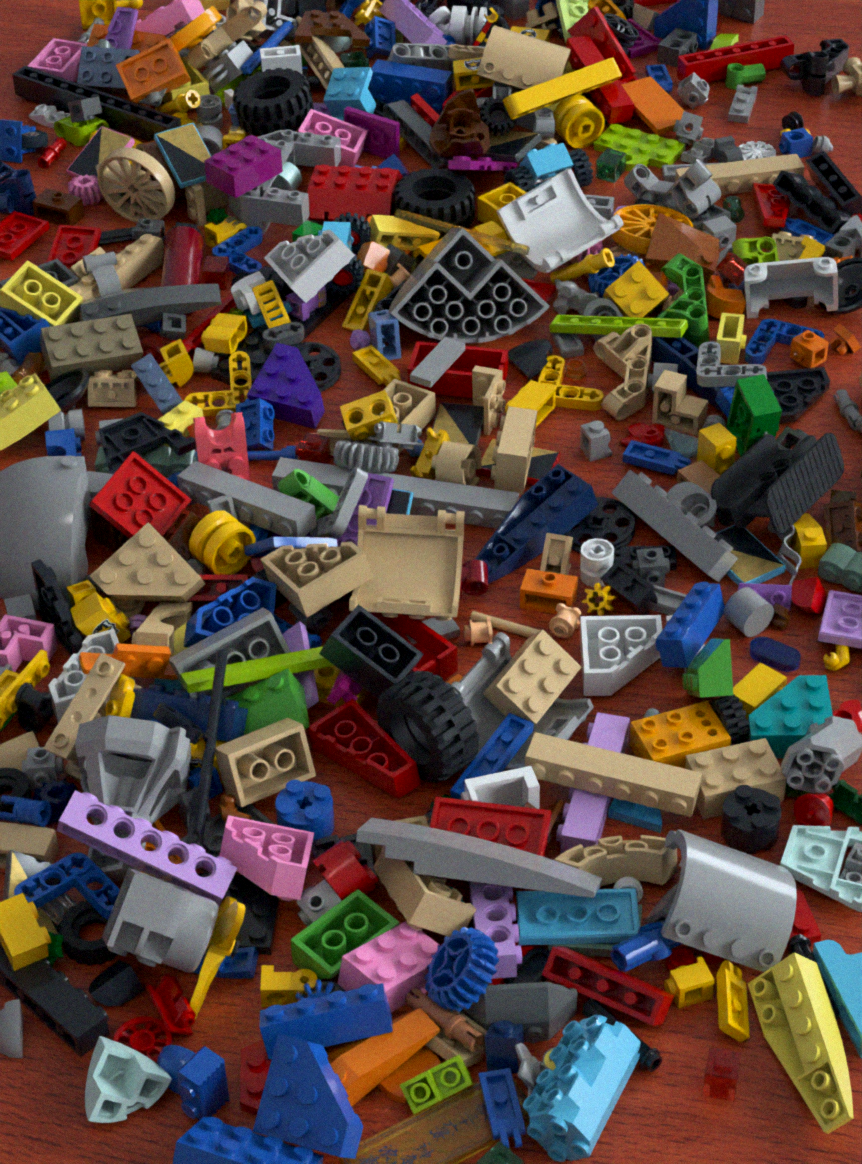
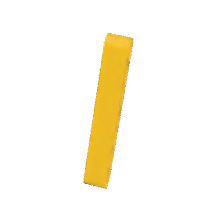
[502,57,622,120]

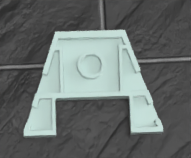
[780,825,862,912]

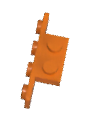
[79,643,178,680]

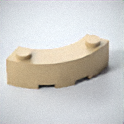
[554,835,678,887]

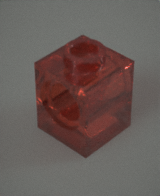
[716,251,749,286]

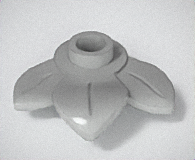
[515,1043,545,1096]

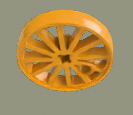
[170,6,222,52]
[611,204,693,254]

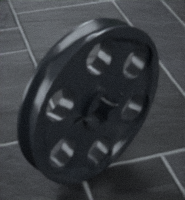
[290,342,341,392]
[564,497,635,553]

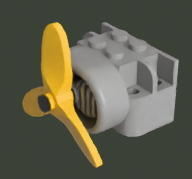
[102,868,245,1019]

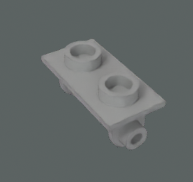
[369,421,424,449]

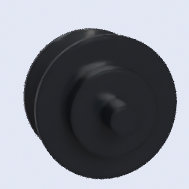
[782,111,804,130]

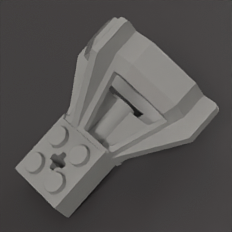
[75,715,192,885]

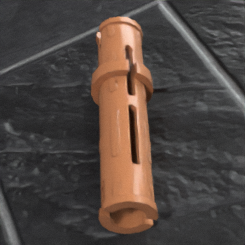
[405,988,485,1052]

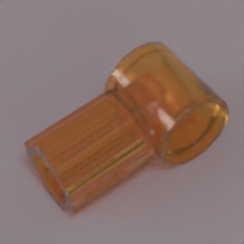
[12,352,45,385]

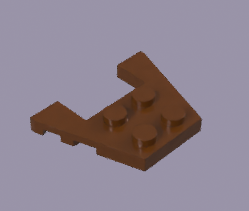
[294,10,370,47]

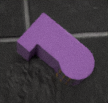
[286,285,326,321]

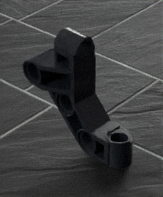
[780,38,849,96]

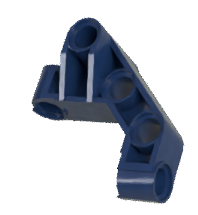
[0,161,37,216]

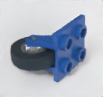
[0,119,48,163]

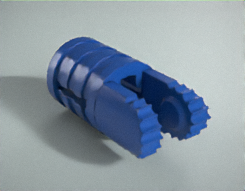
[0,795,52,827]

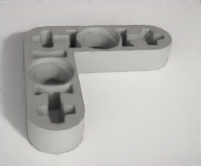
[696,342,767,387]
[310,467,368,539]

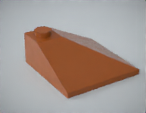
[644,213,719,287]

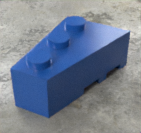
[0,307,50,366]

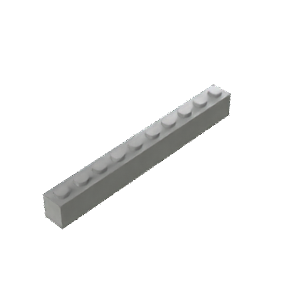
[272,457,519,528]

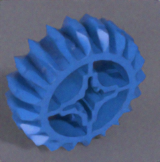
[588,254,647,298]
[424,927,499,1012]

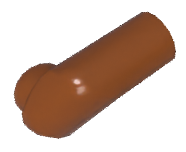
[218,794,252,822]

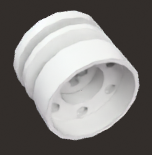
[450,6,488,46]

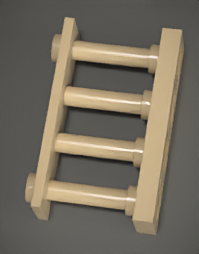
[43,653,142,782]

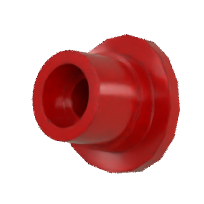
[794,793,834,826]

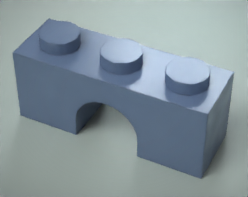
[131,353,183,416]

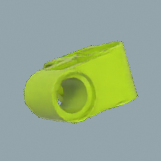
[54,116,109,146]
[732,236,780,265]

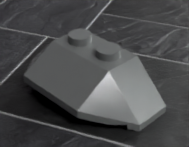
[461,982,577,1043]

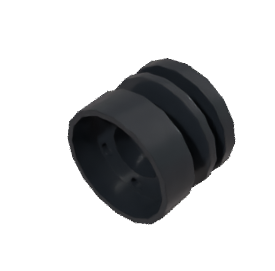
[604,13,639,55]

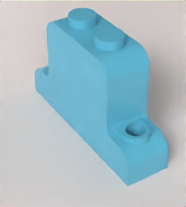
[812,940,862,1059]

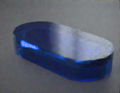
[749,637,801,672]

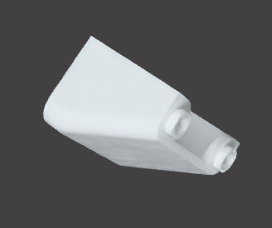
[744,257,838,319]

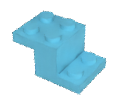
[323,67,376,121]

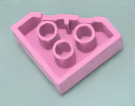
[135,0,205,37]
[220,815,314,901]

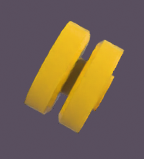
[553,95,605,149]
[189,510,256,575]

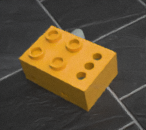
[630,701,731,768]

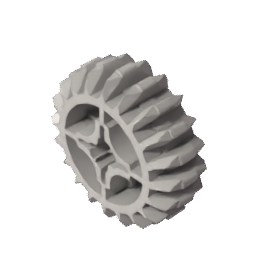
[333,440,399,473]

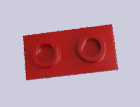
[146,974,196,1036]

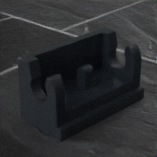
[601,560,658,615]

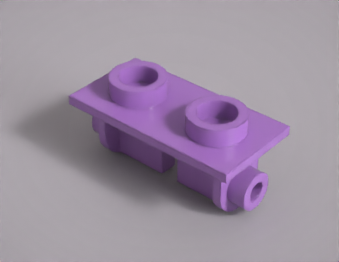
[738,583,792,611]

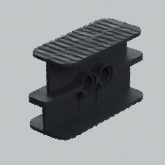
[711,433,844,533]

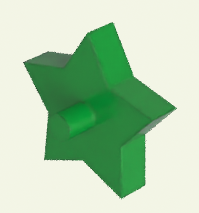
[206,208,229,225]
[46,932,64,967]

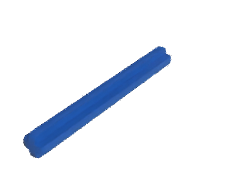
[241,21,294,75]

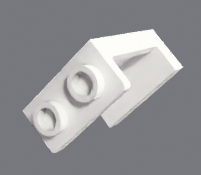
[461,766,540,809]

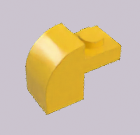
[159,339,194,387]

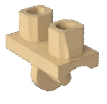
[525,2,560,36]

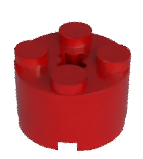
[313,840,379,900]

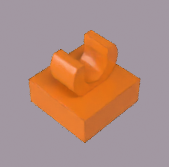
[829,323,861,355]

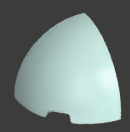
[85,1036,172,1123]

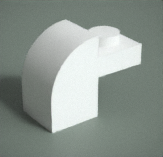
[231,271,266,315]

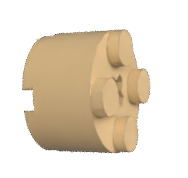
[432,441,482,486]

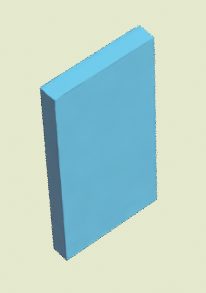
[516,888,640,945]

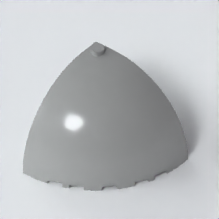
[389,228,550,343]
[0,456,91,618]

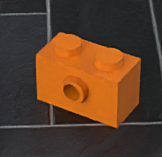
[520,569,578,614]

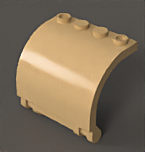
[477,25,571,90]
[349,505,465,621]

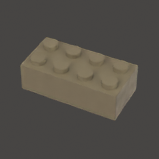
[40,314,143,381]

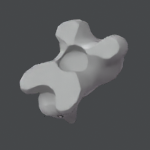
[553,279,599,315]

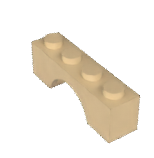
[132,601,192,656]

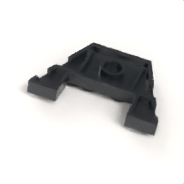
[98,412,196,474]

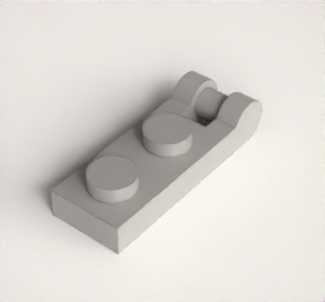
[728,84,758,123]

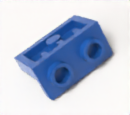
[364,16,396,58]
[236,398,275,451]

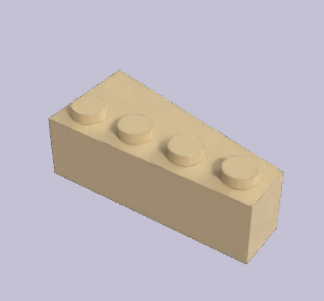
[373,846,476,937]

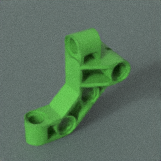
[657,253,710,348]
[278,469,340,520]

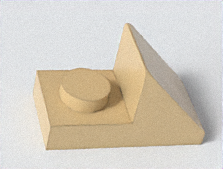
[540,533,573,575]

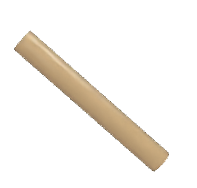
[470,611,547,638]

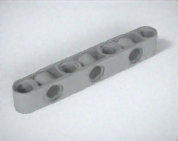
[387,43,485,74]

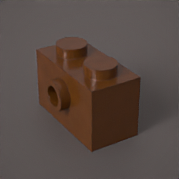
[32,189,85,226]

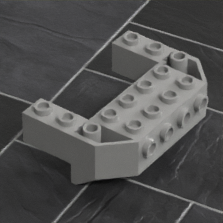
[228,129,341,235]

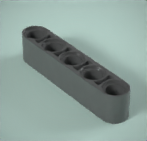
[383,100,453,169]

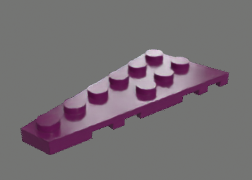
[448,156,517,171]

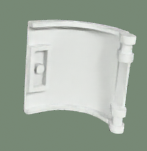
[496,168,624,273]

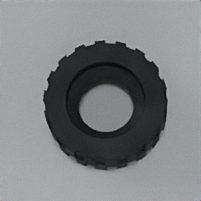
[59,900,119,966]

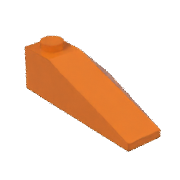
[326,1008,441,1107]

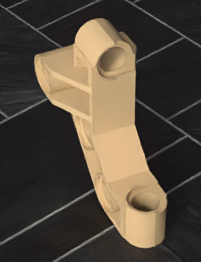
[187,0,267,69]
[593,324,652,421]

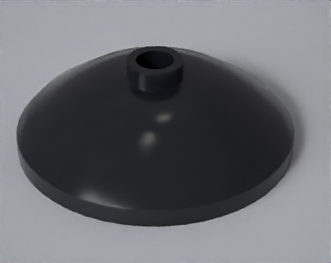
[819,257,862,314]
[45,368,90,413]

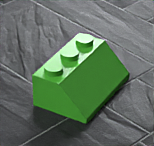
[682,638,733,697]
[221,668,310,735]
[290,889,399,979]

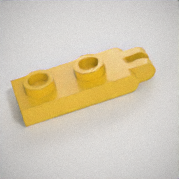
[352,345,401,387]
[105,674,135,754]
[716,960,750,1042]

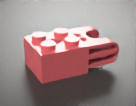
[193,412,250,481]

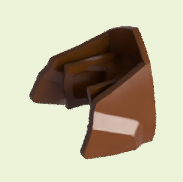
[429,88,491,158]

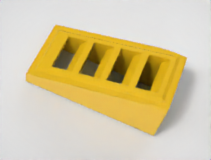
[252,280,291,328]

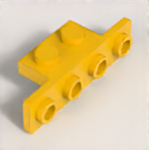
[354,0,385,26]
[0,649,50,730]

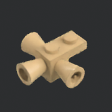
[832,57,862,96]

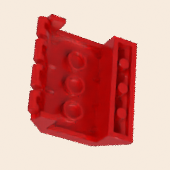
[307,164,403,222]

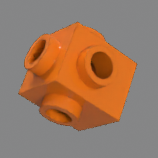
[790,330,829,368]

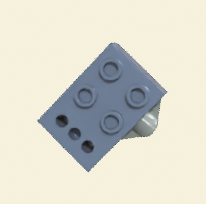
[77,39,140,95]

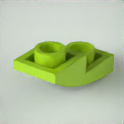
[710,34,738,50]
[400,1054,474,1114]

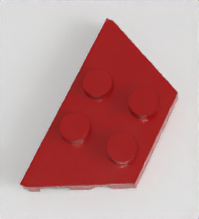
[240,1039,272,1115]

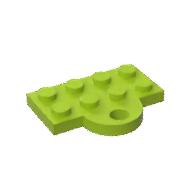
[594,124,686,171]

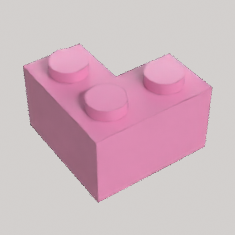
[0,614,58,672]

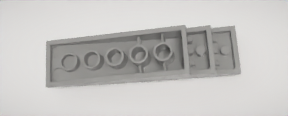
[356,818,602,898]

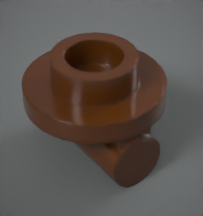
[770,602,791,630]

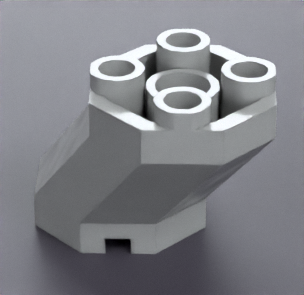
[781,716,862,793]

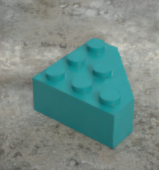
[747,675,833,759]

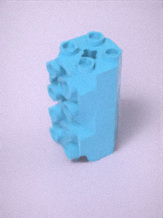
[523,1014,641,1162]

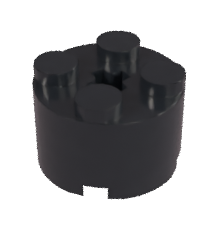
[720,785,781,854]

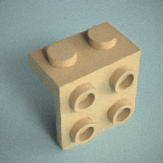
[185,181,228,227]

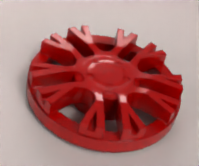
[113,1016,172,1063]

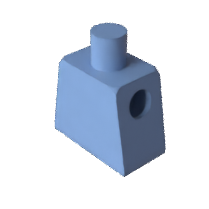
[368,309,401,360]

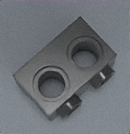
[657,28,698,67]

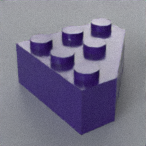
[247,343,325,429]

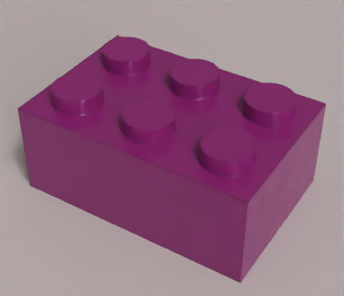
[204,135,283,198]

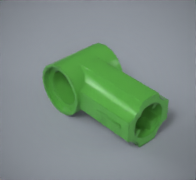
[725,63,766,89]

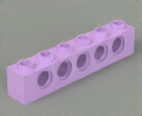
[57,790,237,907]
[468,881,522,979]

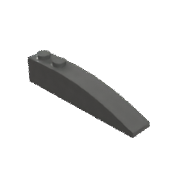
[81,284,222,327]

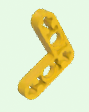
[185,351,252,416]
[538,355,604,411]

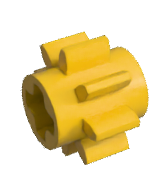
[582,583,616,616]

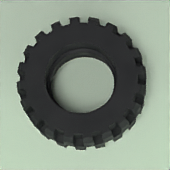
[233,68,314,136]
[394,168,475,240]
[376,671,480,783]

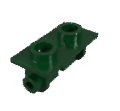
[829,779,862,825]

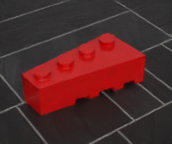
[307,698,421,799]

